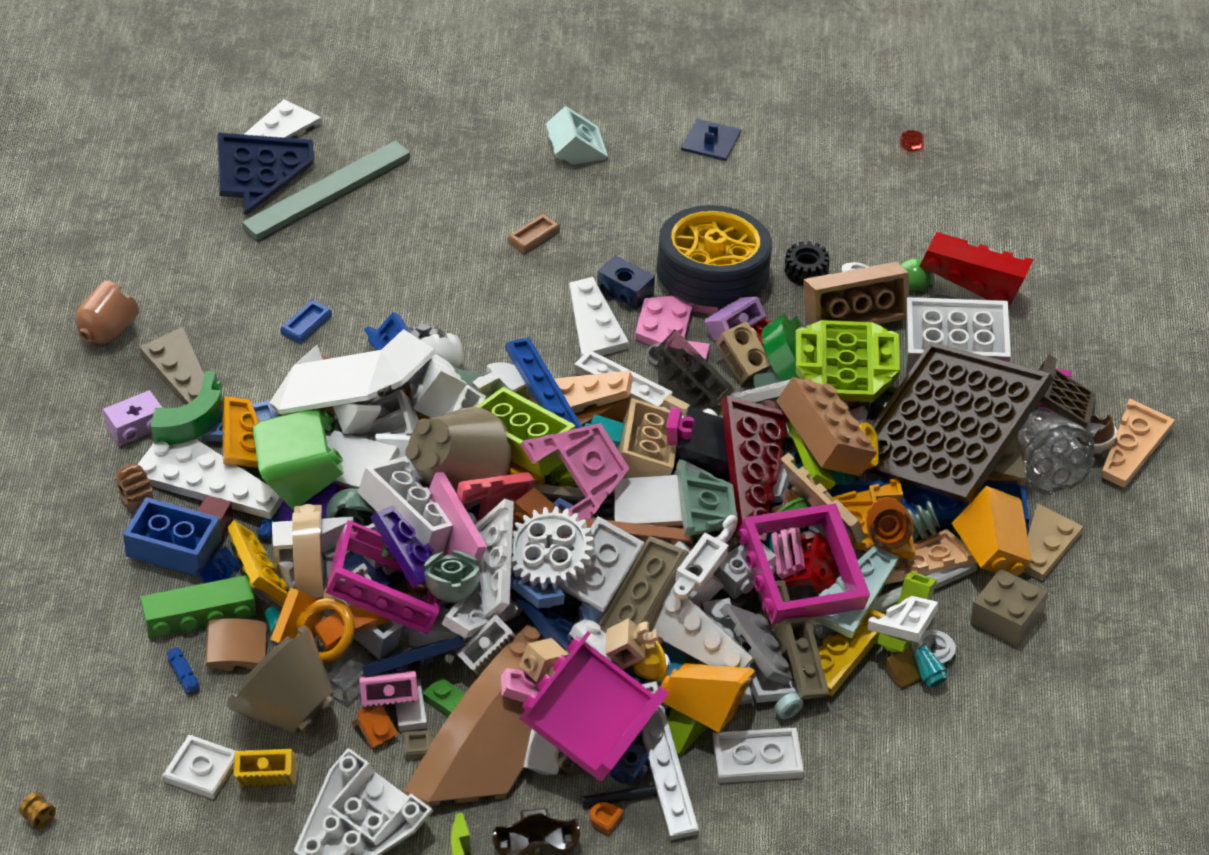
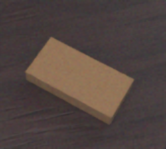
[508,214,560,254]

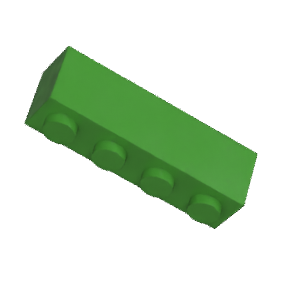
[140,575,256,638]

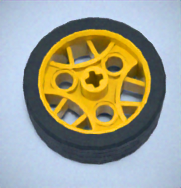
[656,205,772,307]

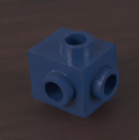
[610,742,650,785]

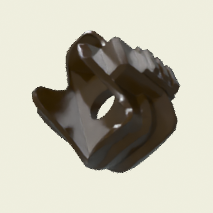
[492,808,580,855]

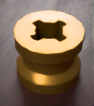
[19,792,56,829]

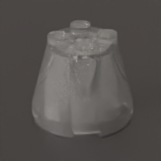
[1017,407,1095,495]

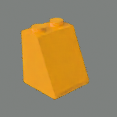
[952,486,1032,576]
[660,663,756,732]

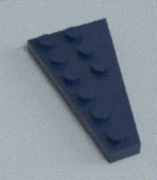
[510,587,646,685]

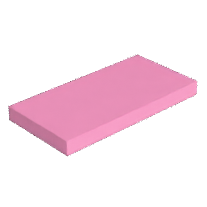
[429,472,487,567]

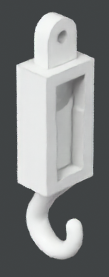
[673,515,737,599]

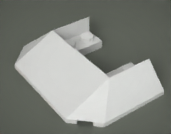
[269,329,436,414]

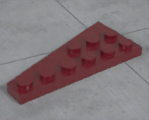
[721,396,789,543]

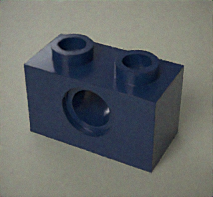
[597,255,655,310]

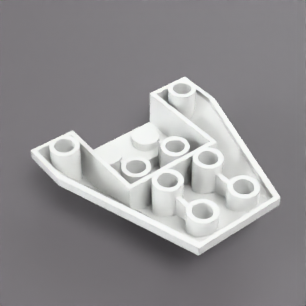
[294,748,433,855]

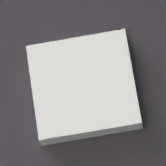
[162,735,235,800]

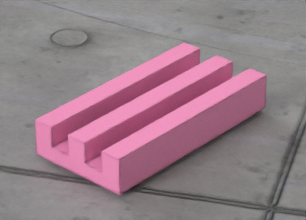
[771,527,805,579]

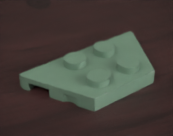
[676,460,738,536]

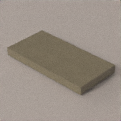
[598,536,689,633]

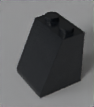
[671,407,730,481]

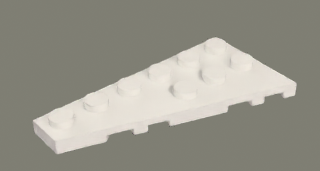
[138,439,283,519]

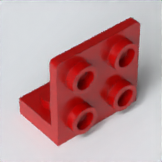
[782,532,841,594]

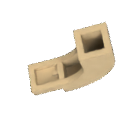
[292,504,324,597]

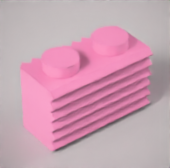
[359,671,418,707]

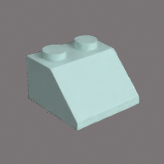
[546,106,608,165]

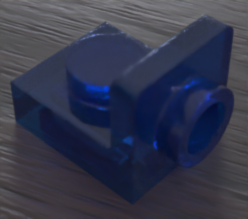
[196,546,242,584]

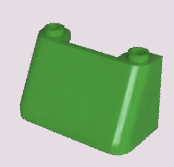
[253,408,344,510]

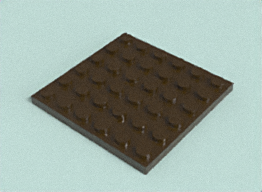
[864,341,1054,503]

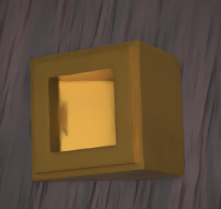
[885,648,922,689]

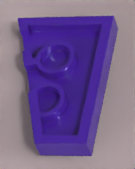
[370,506,434,587]

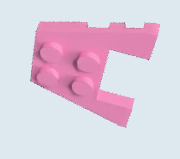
[635,296,720,367]
[520,423,630,521]

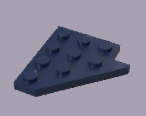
[217,132,314,215]

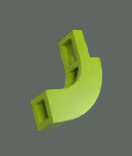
[877,571,937,652]

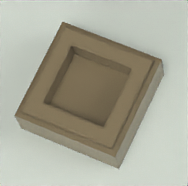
[403,730,432,761]

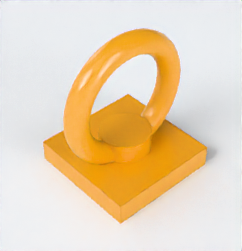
[270,588,355,663]

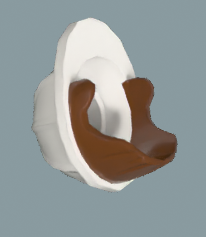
[1065,415,1117,454]

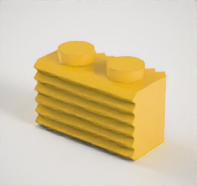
[234,749,297,788]

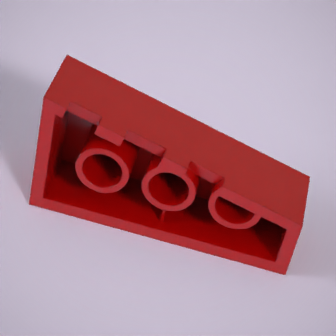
[919,232,1034,310]

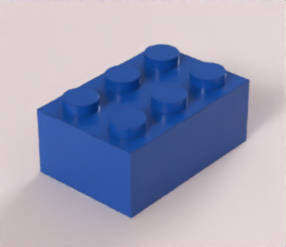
[123,497,222,577]

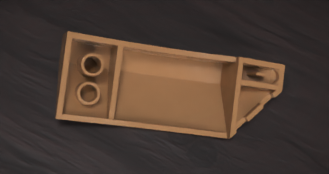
[404,625,545,806]

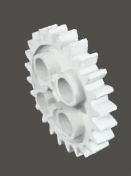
[511,507,595,590]

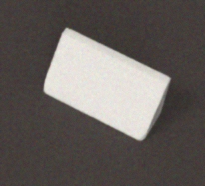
[524,729,559,775]

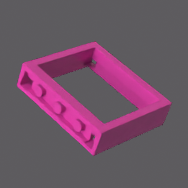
[738,503,870,625]
[325,520,441,635]

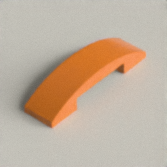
[314,593,423,650]

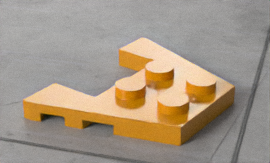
[832,478,916,559]

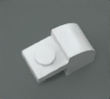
[472,362,531,399]

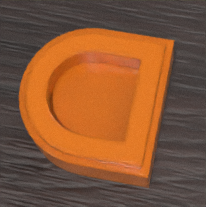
[590,802,624,836]

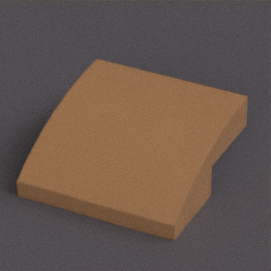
[205,619,267,672]

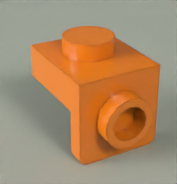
[352,705,398,749]

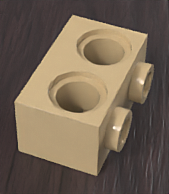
[715,321,771,385]

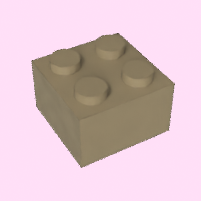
[970,569,1048,647]

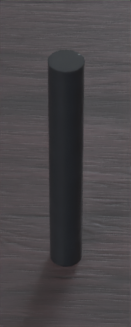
[581,784,658,808]

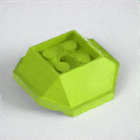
[796,320,900,402]

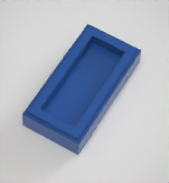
[280,300,332,344]

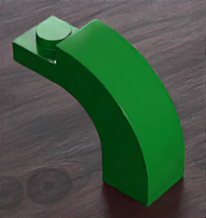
[762,313,802,382]
[150,371,223,445]

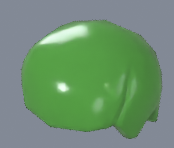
[900,258,934,293]

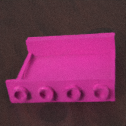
[519,631,669,782]

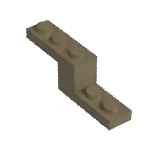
[758,580,829,700]

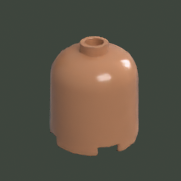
[75,280,140,345]

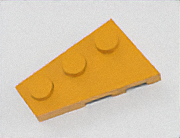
[222,396,259,468]

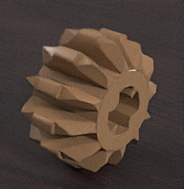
[114,463,153,510]

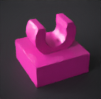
[666,408,694,446]

